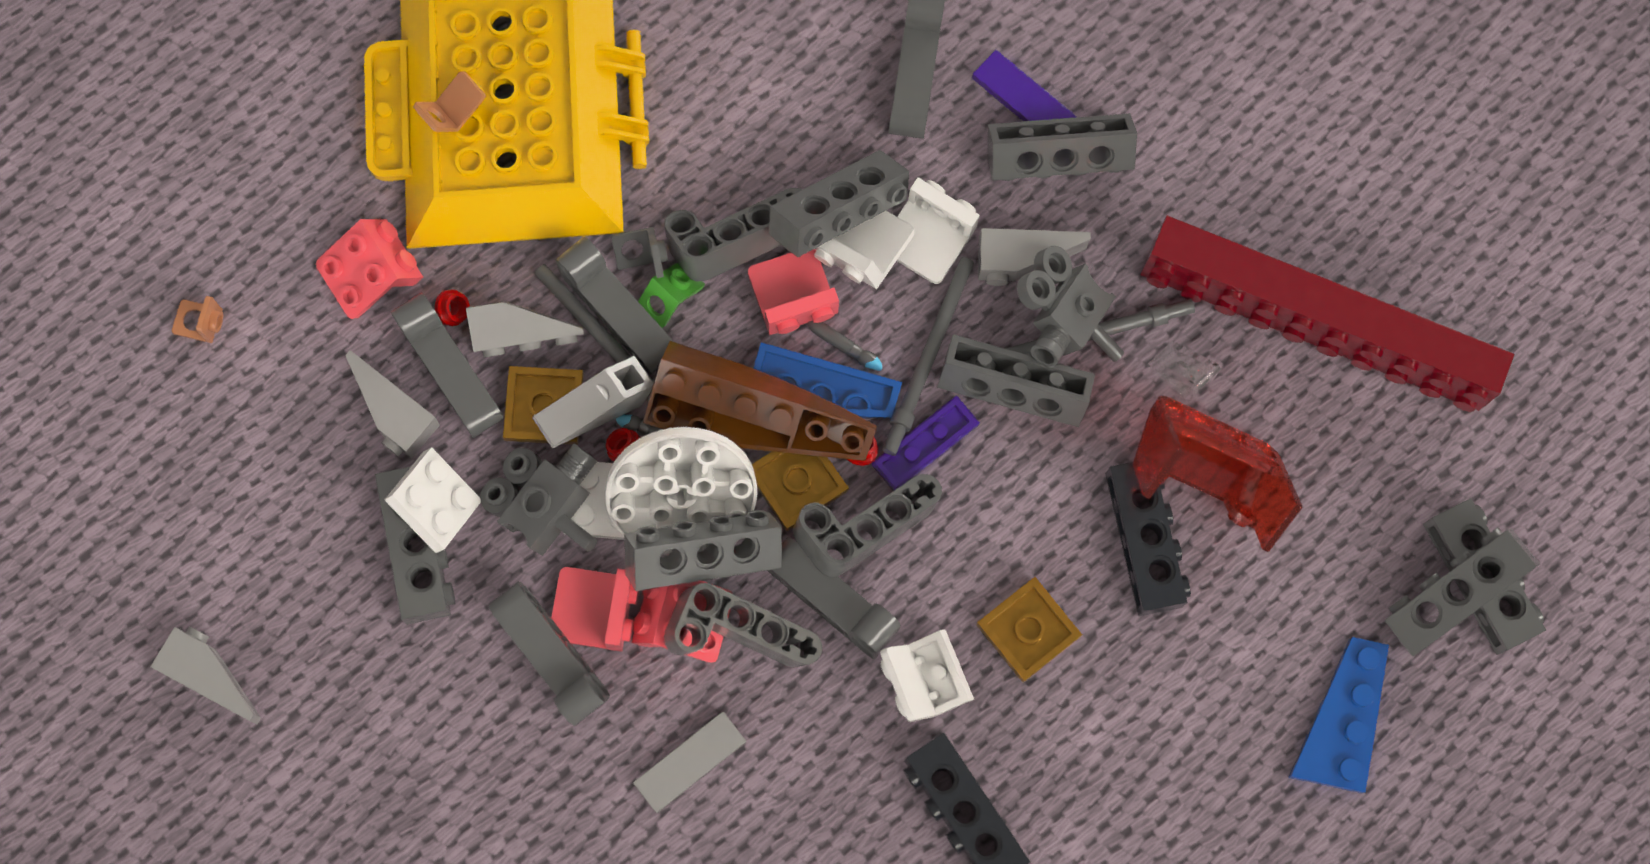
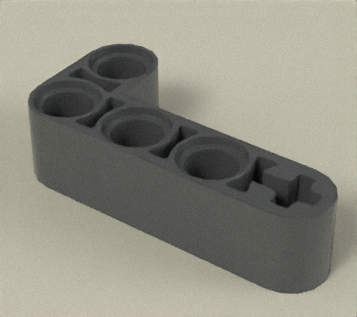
[889,0,945,139]
[664,188,803,281]
[556,236,673,375]
[391,292,504,438]
[793,474,942,577]
[767,537,901,659]
[489,581,610,726]
[664,583,822,668]

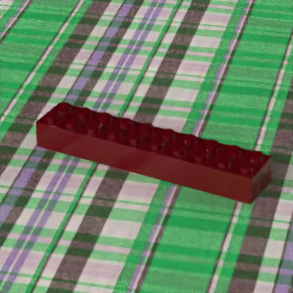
[1140,215,1515,412]

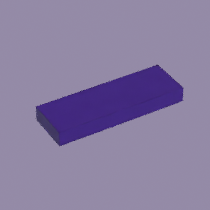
[972,49,1077,121]
[871,395,980,491]

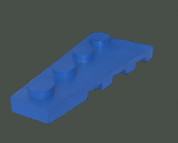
[753,342,902,419]
[1288,637,1389,794]

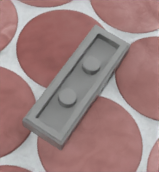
[633,712,747,813]

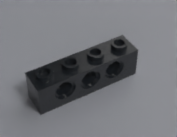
[1105,458,1191,617]
[903,733,1030,864]

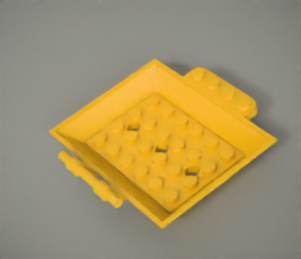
[364,0,649,249]

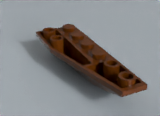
[643,341,877,461]

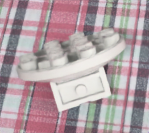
[605,427,757,555]

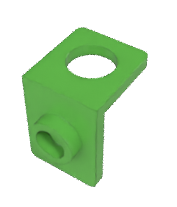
[638,263,705,328]

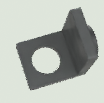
[611,227,668,278]

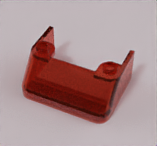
[1133,395,1303,552]

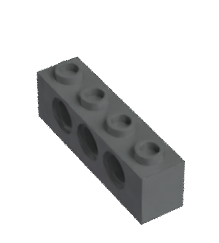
[987,113,1137,181]
[769,150,909,257]
[937,334,1095,427]
[375,467,456,625]
[1423,498,1546,655]
[624,510,782,591]
[1384,527,1540,657]

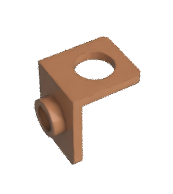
[413,72,486,132]
[172,296,223,343]

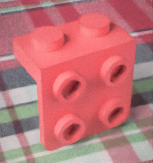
[316,219,423,319]
[748,249,839,336]
[551,567,639,652]
[631,581,733,663]

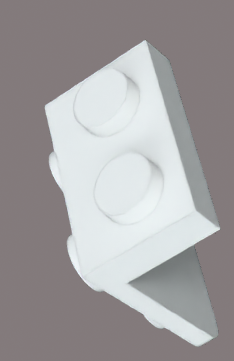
[897,178,980,284]
[814,211,915,289]
[881,630,974,722]

